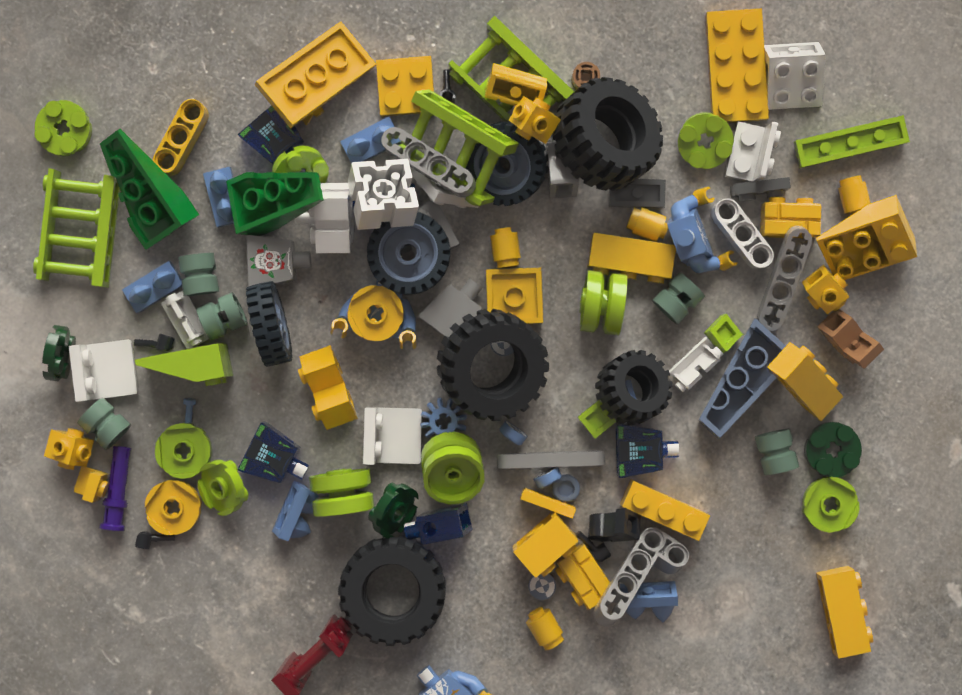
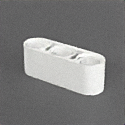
[711,198,774,269]

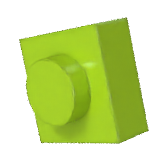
[704,314,743,353]
[578,400,617,439]

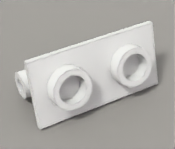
[161,290,209,349]
[668,336,723,392]

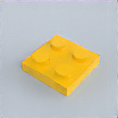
[376,56,434,117]
[486,267,543,324]

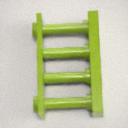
[448,15,574,121]
[399,89,519,206]
[33,168,120,288]

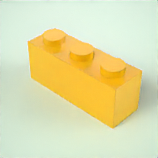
[587,233,676,284]
[767,342,843,421]
[619,479,710,541]
[816,566,873,659]

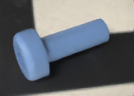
[183,398,196,423]

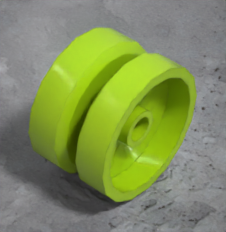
[579,270,627,336]
[421,432,485,505]
[309,468,375,517]

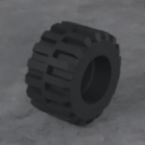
[595,350,673,426]

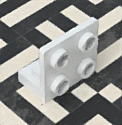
[764,42,826,110]
[724,121,781,182]
[69,339,138,402]
[363,407,422,465]

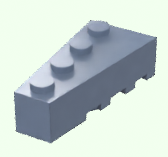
[698,318,786,440]

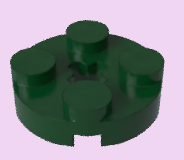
[42,325,76,382]
[804,422,862,477]
[368,482,419,538]

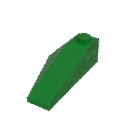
[100,129,199,250]
[226,172,324,236]

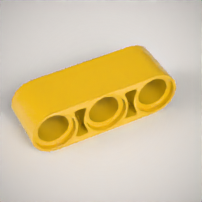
[153,99,209,176]

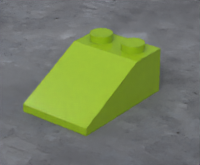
[134,343,233,386]

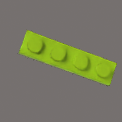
[793,115,910,168]

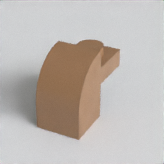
[817,309,884,369]

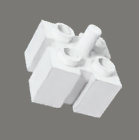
[348,159,419,230]
[294,183,354,253]

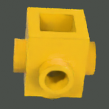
[509,96,561,144]
[802,264,849,314]
[44,428,94,470]

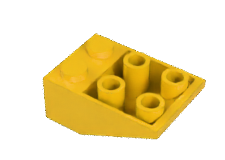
[816,195,917,280]

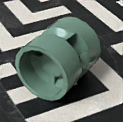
[178,253,219,296]
[652,272,705,325]
[196,292,248,340]
[77,398,131,450]
[755,428,800,475]

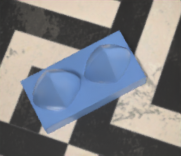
[340,117,402,164]
[203,166,234,228]
[122,261,182,314]
[272,481,319,541]
[620,581,678,622]

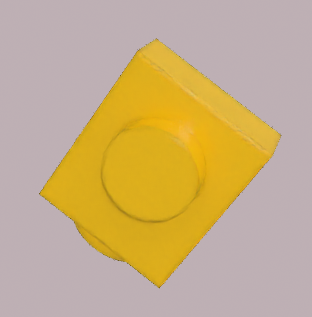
[74,466,109,503]

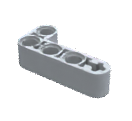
[593,527,689,627]

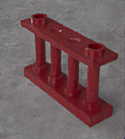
[271,614,353,695]

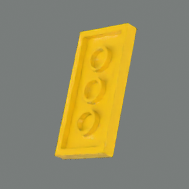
[705,8,769,123]
[255,22,376,129]

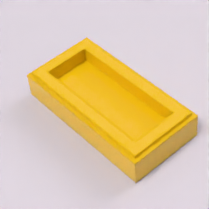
[520,487,576,519]

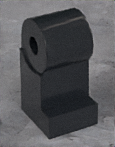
[588,508,641,542]

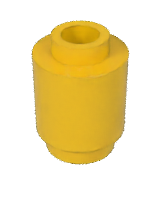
[838,175,871,216]
[626,207,668,242]
[490,227,521,269]
[526,607,564,650]

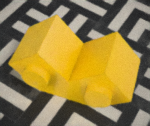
[298,345,358,430]

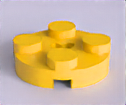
[347,285,404,341]
[145,479,202,535]

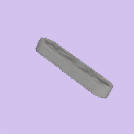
[381,127,476,197]
[757,226,812,331]
[497,450,605,469]

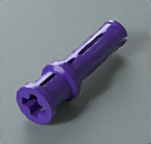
[99,446,131,531]

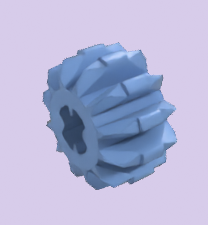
[420,398,467,438]

